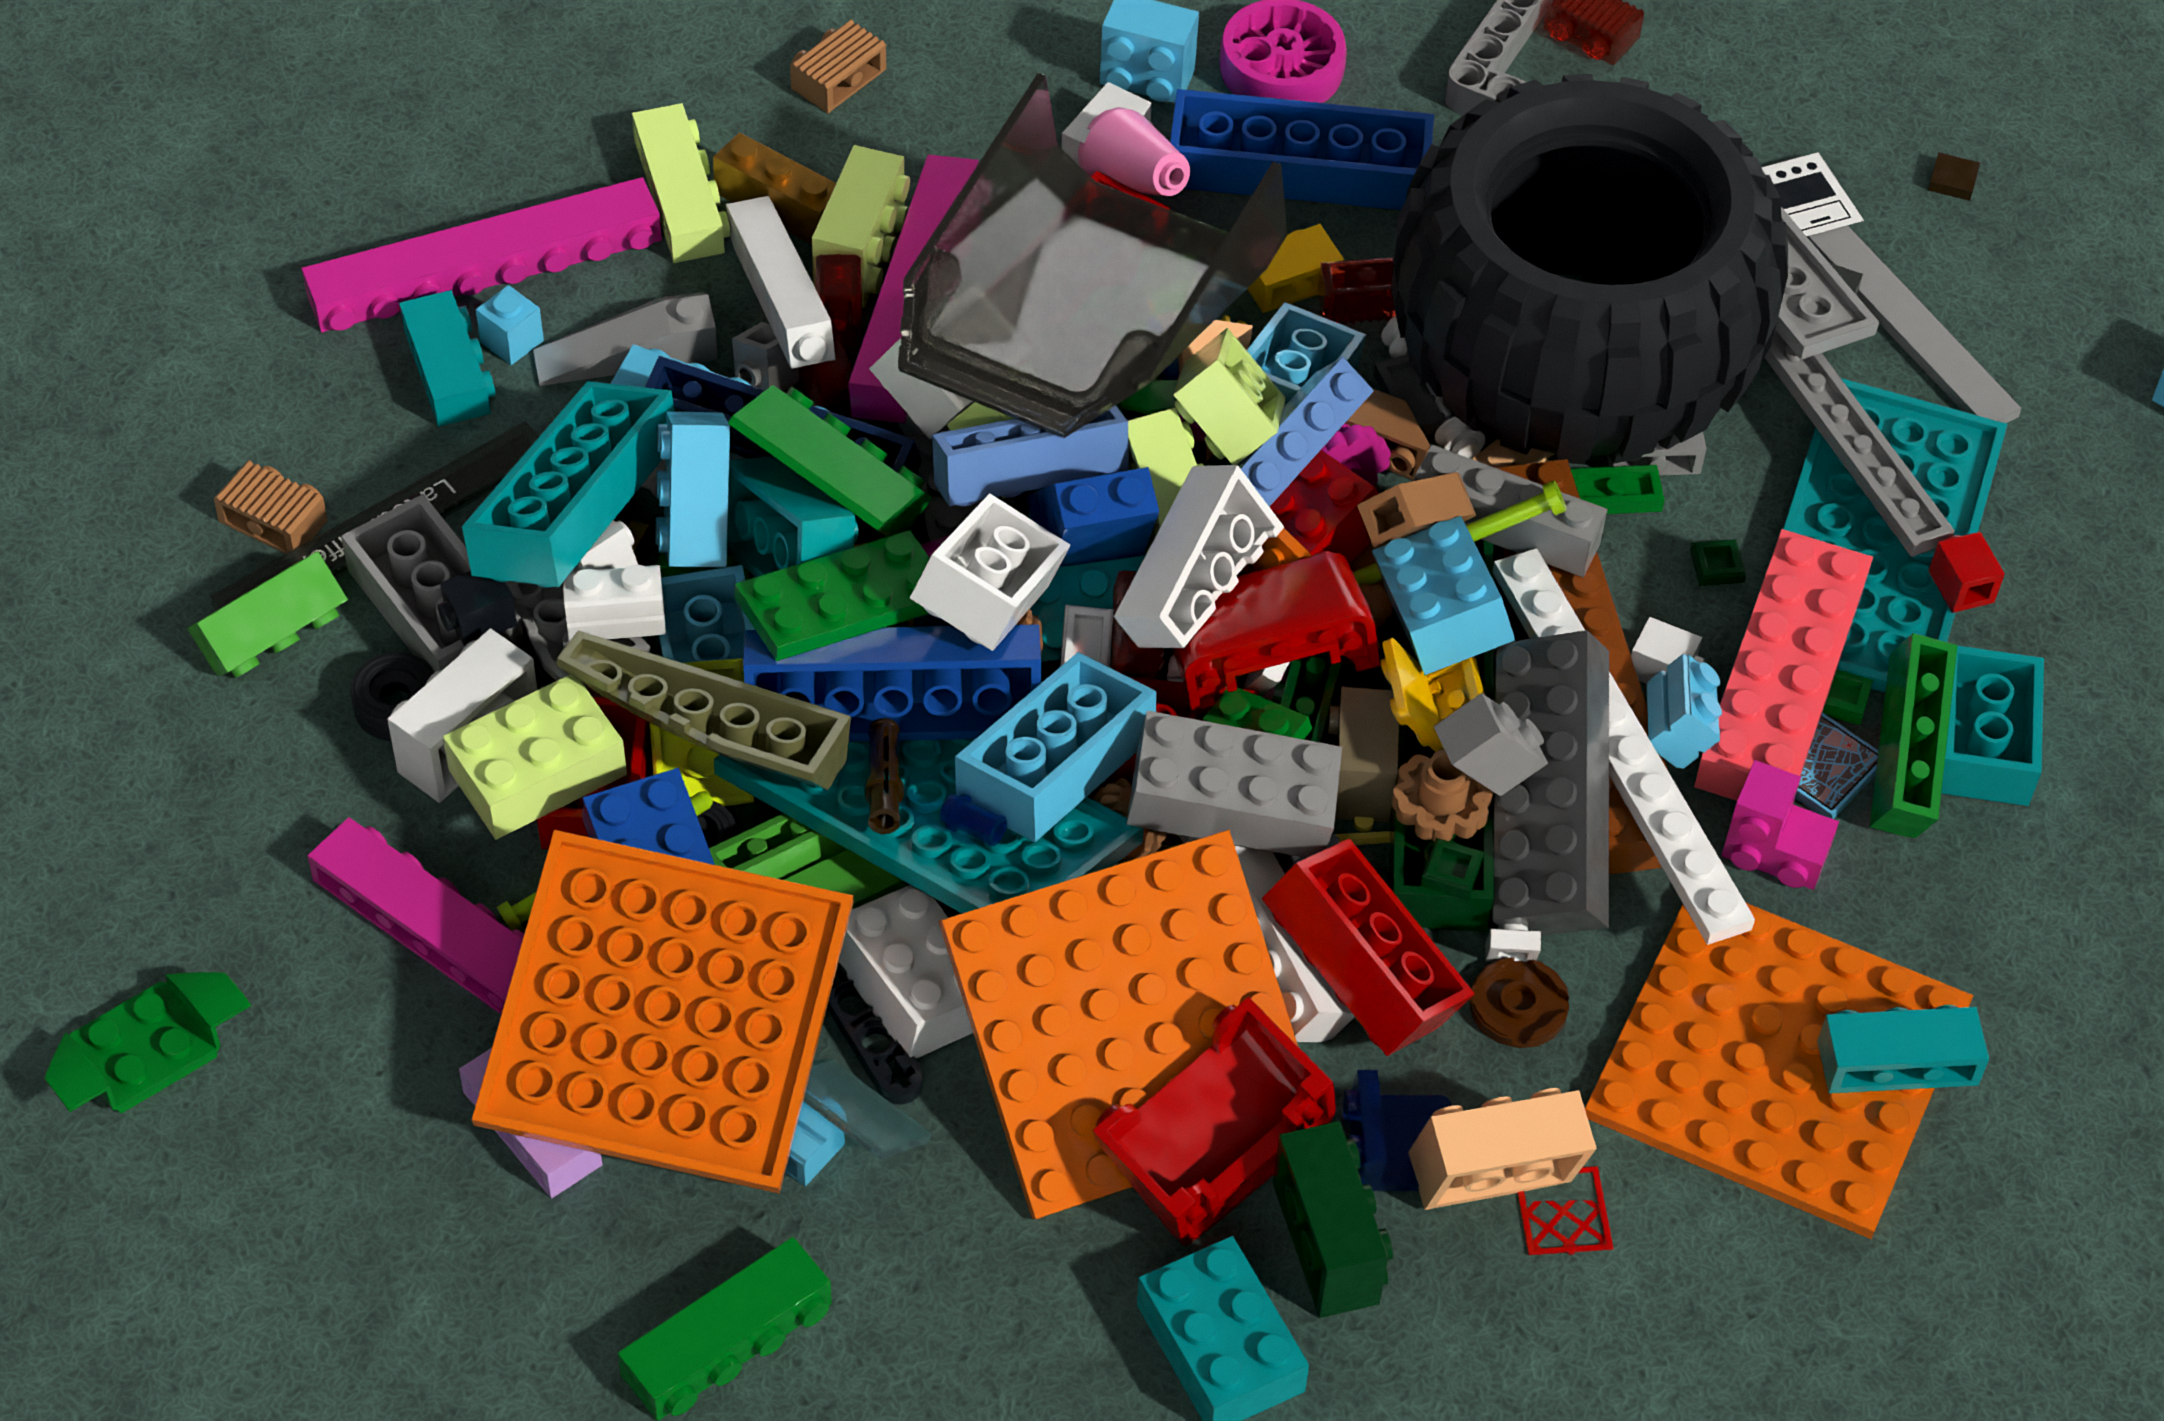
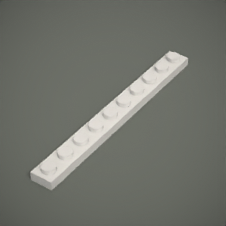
[1492,548,1755,945]

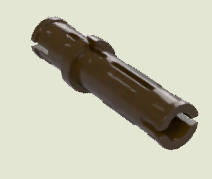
[864,718,904,834]

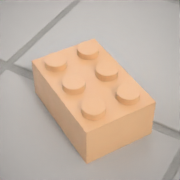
[1408,1088,1597,1210]

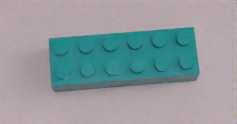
[462,381,675,588]

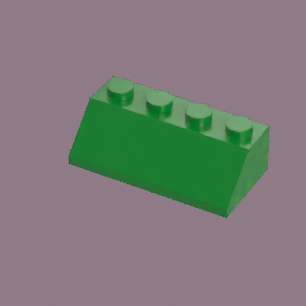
[728,385,933,537]

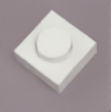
[1485,924,1541,962]

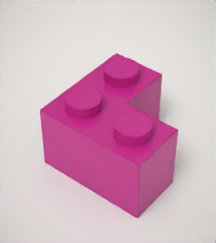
[1721,760,1840,890]

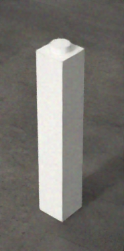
[726,196,836,369]

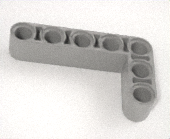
[1445,0,1553,115]

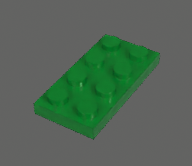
[734,530,930,661]

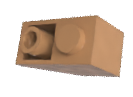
[1344,388,1430,480]
[1357,472,1476,548]

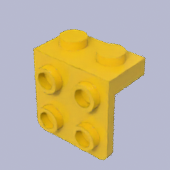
[1381,638,1485,752]

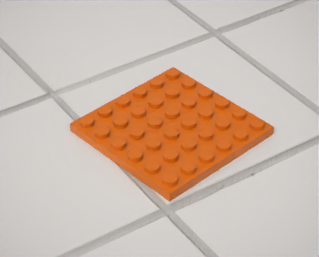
[472,830,854,1194]
[938,830,1298,1219]
[1585,902,1974,1239]

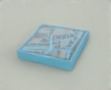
[1795,712,1878,819]

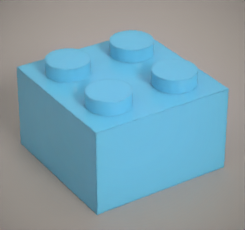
[1100,0,1199,103]

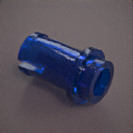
[940,794,1007,847]

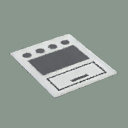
[1762,152,1864,236]

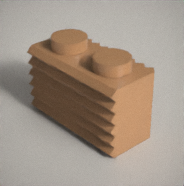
[790,19,886,113]
[213,460,328,558]

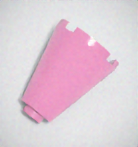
[1078,107,1190,196]

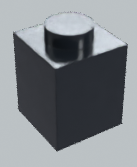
[437,571,517,646]

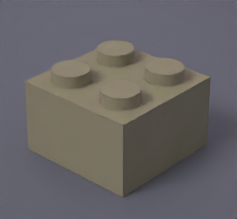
[1324,687,1399,823]

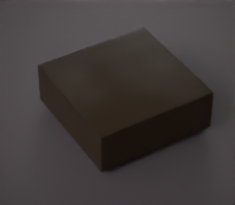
[1928,152,1981,201]

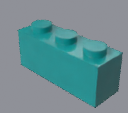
[399,290,496,427]
[1817,1005,1989,1094]

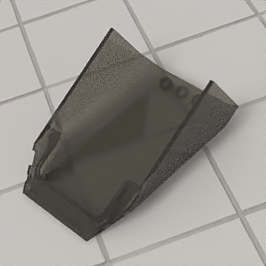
[898,73,1287,438]

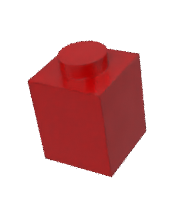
[1928,532,2005,613]

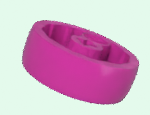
[1219,0,1347,103]

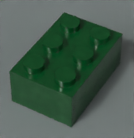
[1273,1121,1393,1319]

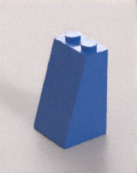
[1027,467,1159,567]

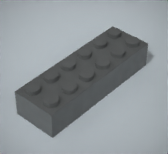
[1493,630,1609,936]

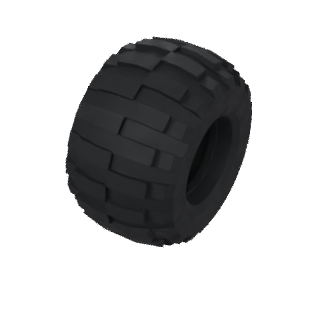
[1391,74,1788,465]

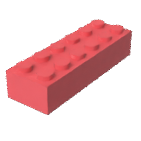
[1694,529,1873,801]

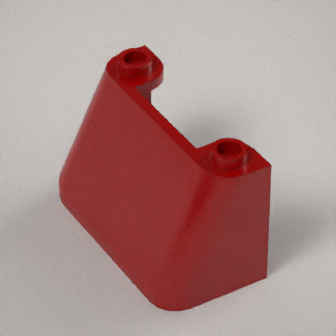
[1172,551,1380,716]
[1092,996,1336,1246]

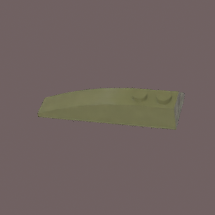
[557,631,851,790]

